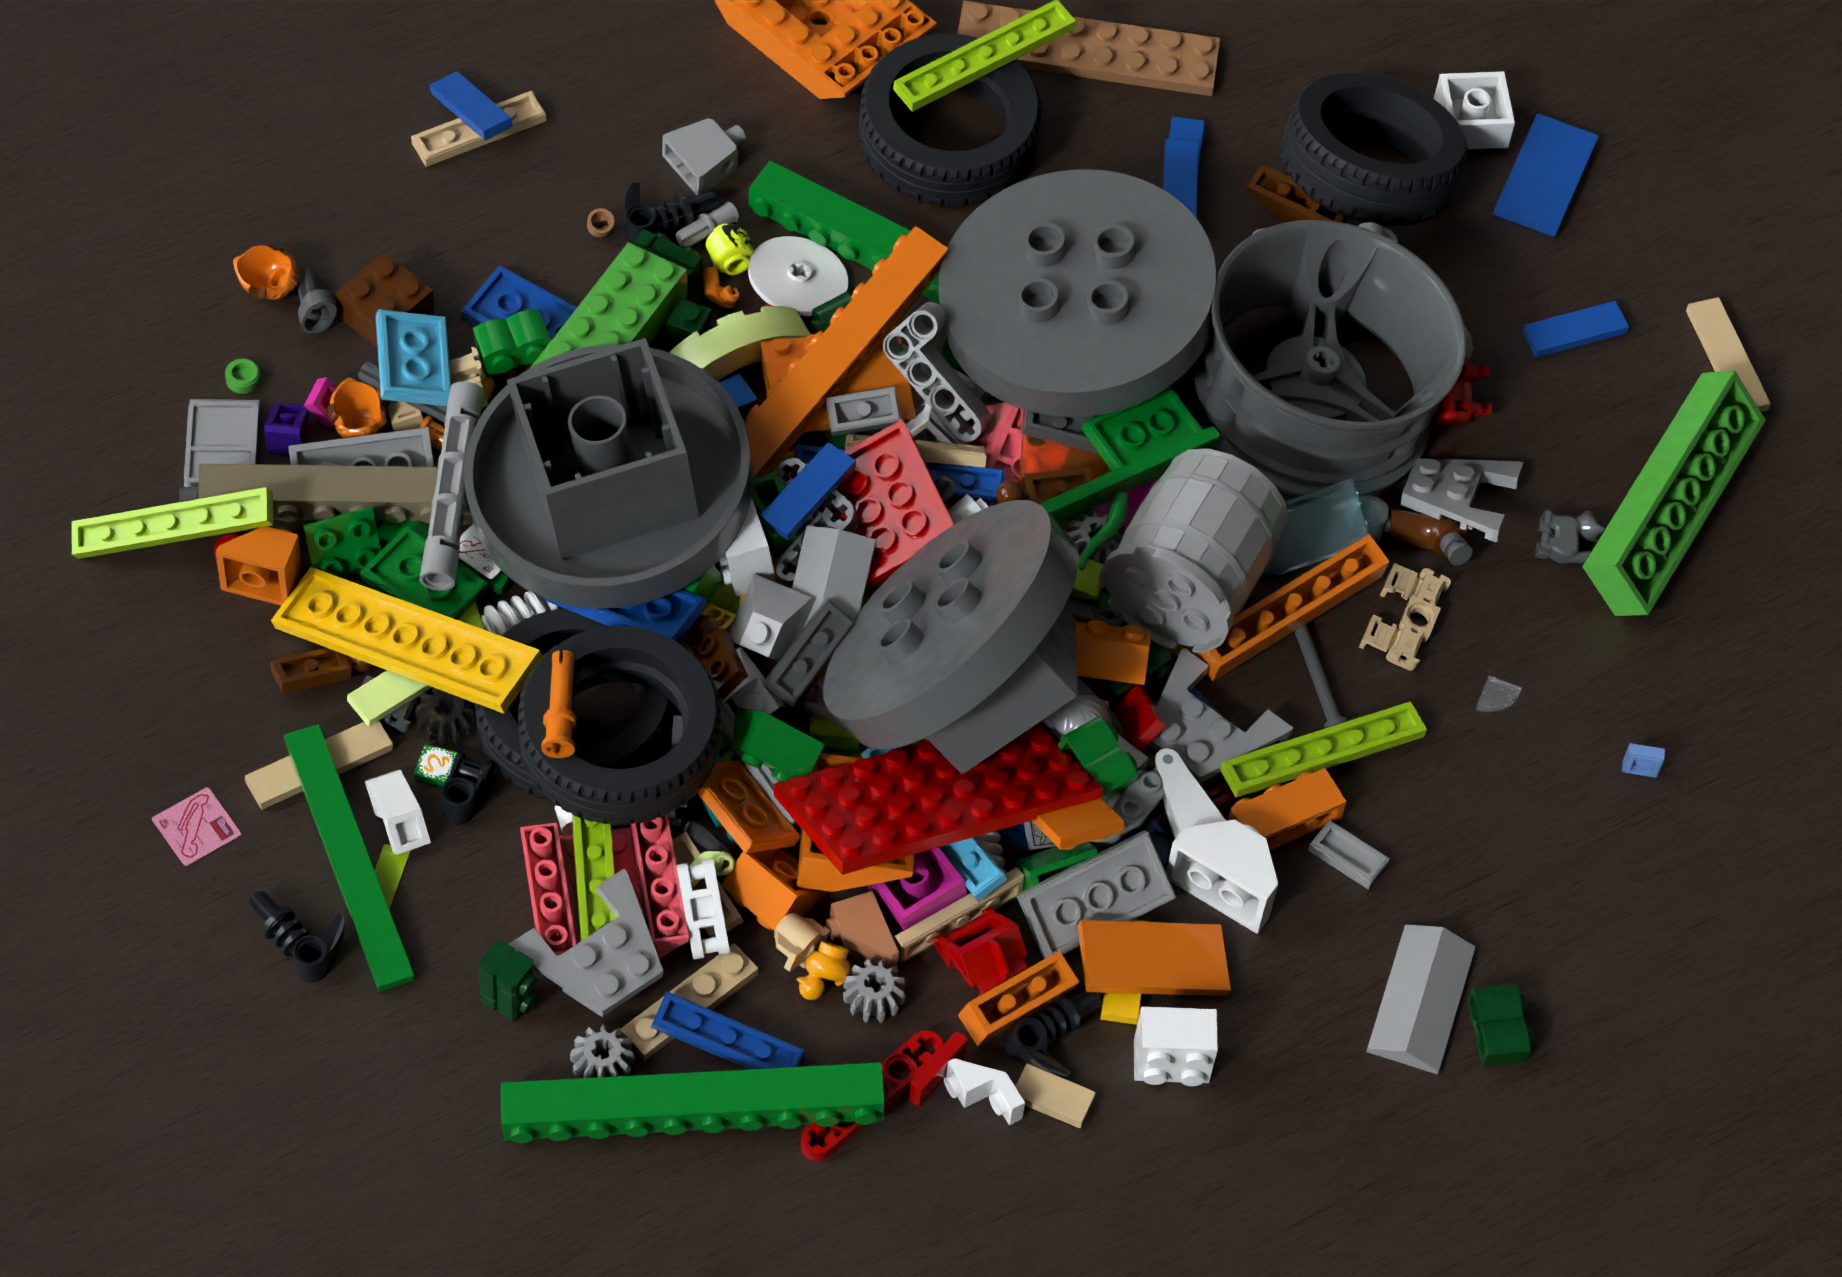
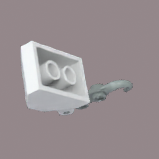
[1088,748,1278,934]

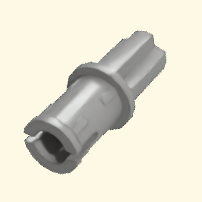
[675,202,739,248]

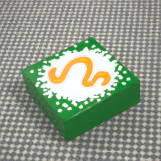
[413,744,458,788]

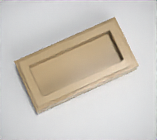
[1016,1063,1096,1129]

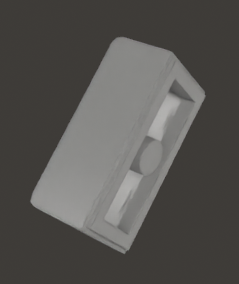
[826,387,901,436]

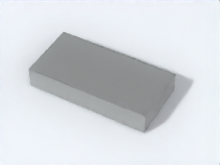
[1308,820,1390,890]

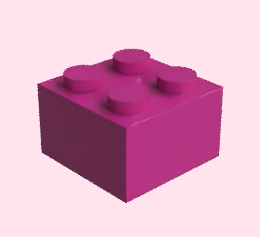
[867,847,967,932]

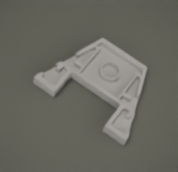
[1401,458,1524,542]
[1148,648,1293,784]
[508,869,663,1017]

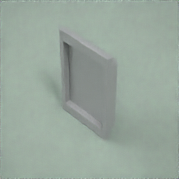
[184,399,260,487]

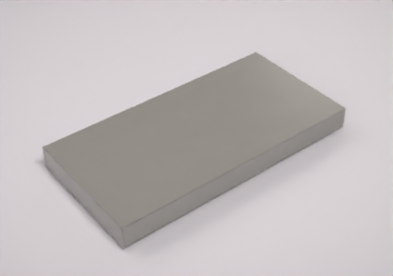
[1016,830,1177,959]

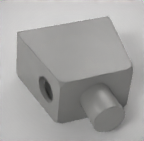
[662,118,746,195]

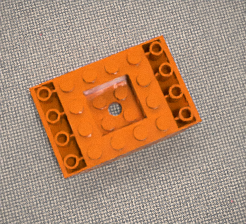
[714,0,937,99]

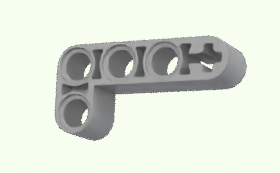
[883,302,991,442]

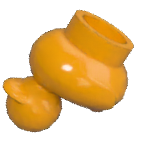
[796,941,851,1000]

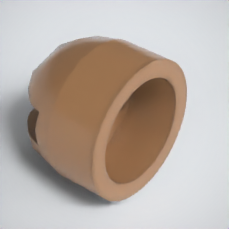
[587,208,615,238]

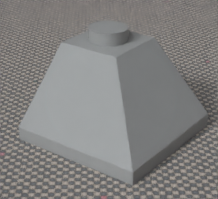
[729,574,815,662]

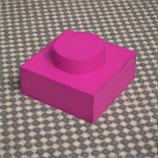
[304,377,337,427]

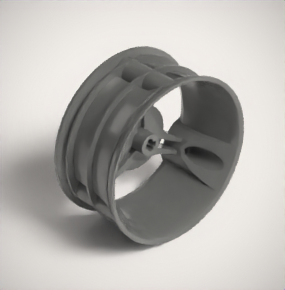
[1183,220,1466,500]

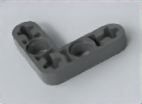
[775,458,859,587]

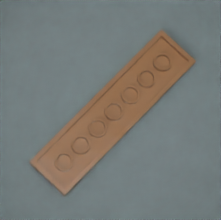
[958,1,1220,96]

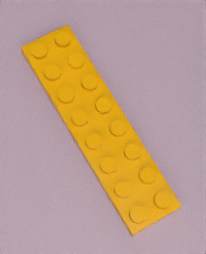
[271,567,543,714]

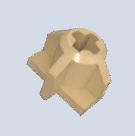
[774,913,830,972]

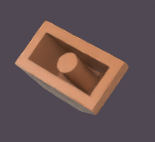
[826,891,899,969]

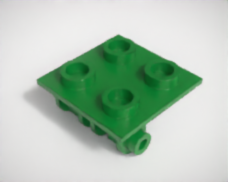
[303,506,381,578]

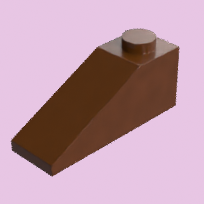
[1246,164,1348,223]

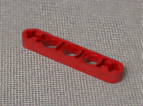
[800,1030,943,1161]

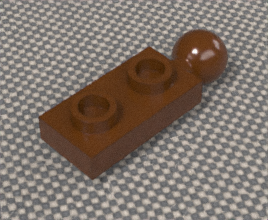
[996,467,1093,504]
[691,615,748,700]
[271,648,375,694]

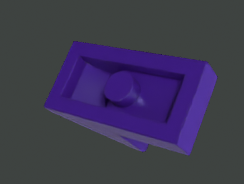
[264,403,309,455]

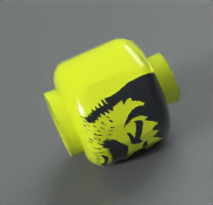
[706,224,754,275]

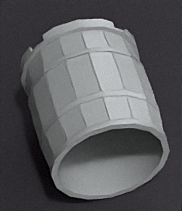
[1098,449,1289,653]

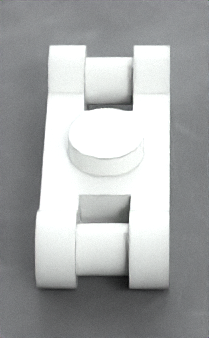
[676,858,730,960]

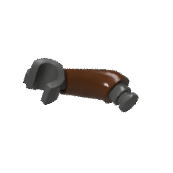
[1344,495,1473,565]

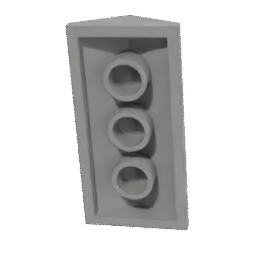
[288,427,434,467]
[775,525,876,675]
[1366,925,1475,1075]

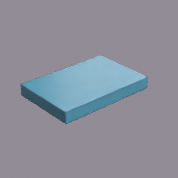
[376,309,451,406]

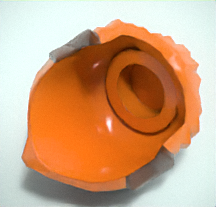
[233,245,299,300]
[327,377,387,438]

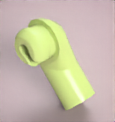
[690,851,735,888]

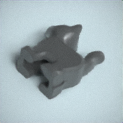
[1535,510,1605,564]

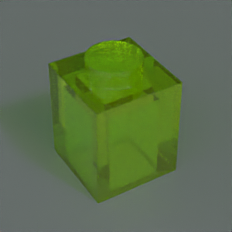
[809,703,859,756]

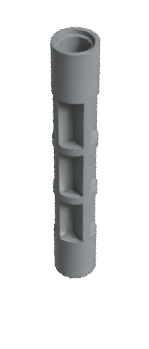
[419,381,484,591]

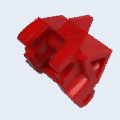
[1433,357,1493,425]
[933,906,1028,997]

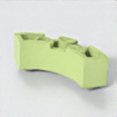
[669,306,811,382]

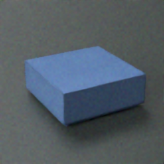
[1622,743,1665,778]

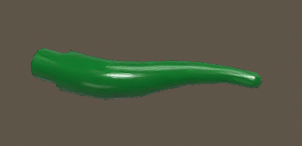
[1079,492,1129,571]

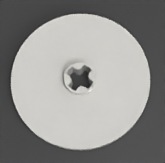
[748,236,848,316]

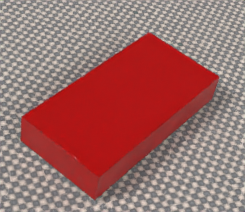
[1114,684,1166,751]
[908,1031,968,1107]

